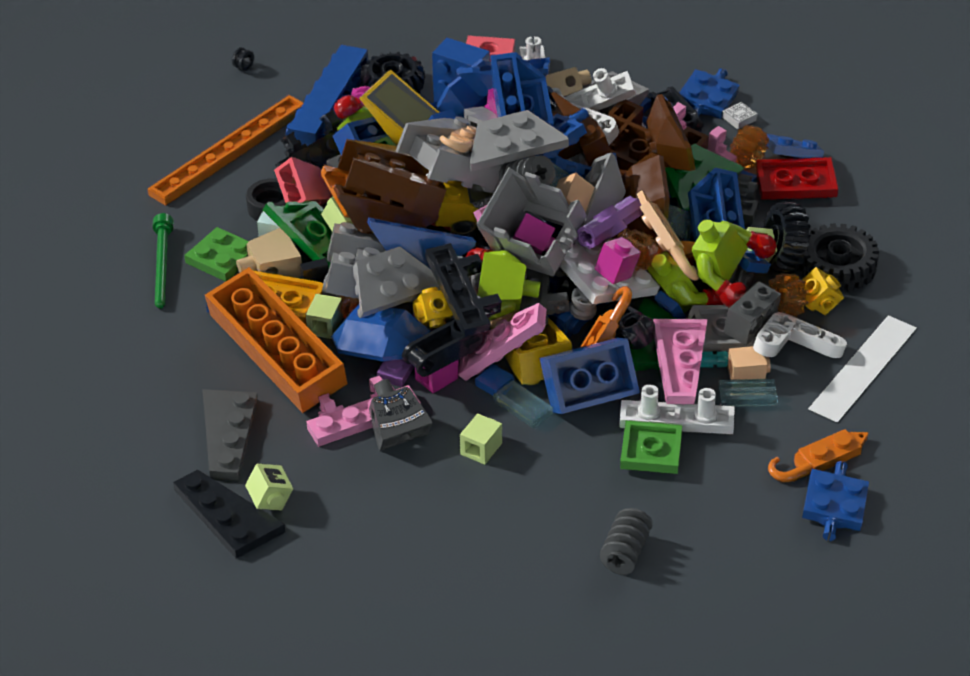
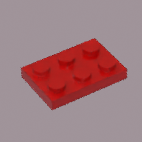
[755,157,838,200]

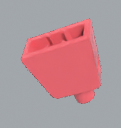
[274,157,332,206]

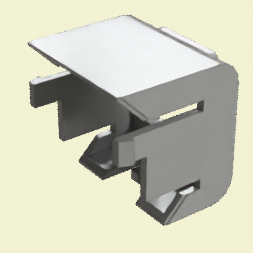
[477,167,587,276]

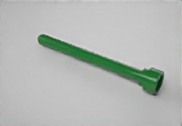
[153,213,174,309]

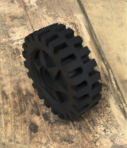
[800,223,879,292]

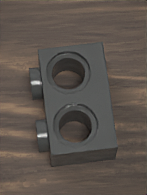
[724,281,781,345]

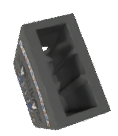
[369,379,433,451]

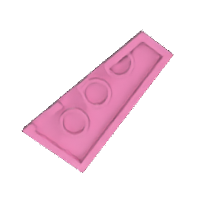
[458,303,547,381]
[653,319,707,404]

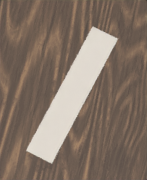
[808,315,917,423]

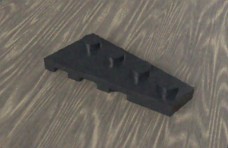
[173,470,286,558]

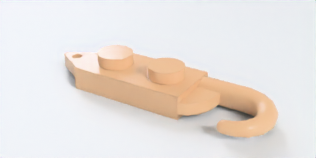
[440,125,477,153]
[637,190,699,281]

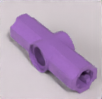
[577,196,643,250]

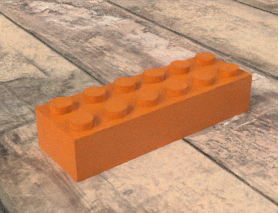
[205,267,348,413]

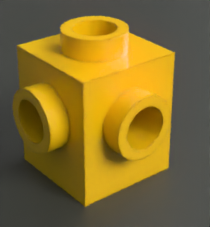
[797,267,844,315]
[413,287,453,328]

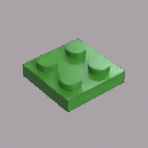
[184,227,248,282]
[620,420,682,474]

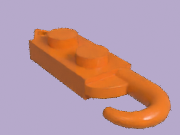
[580,286,632,347]
[768,429,868,483]

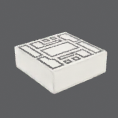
[722,102,757,129]

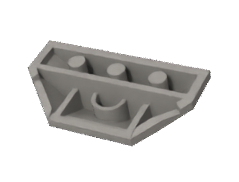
[573,153,626,245]

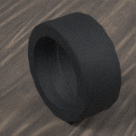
[246,178,286,221]

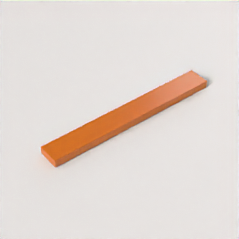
[148,95,303,206]

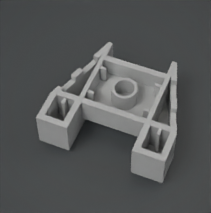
[396,117,504,193]
[326,222,415,302]

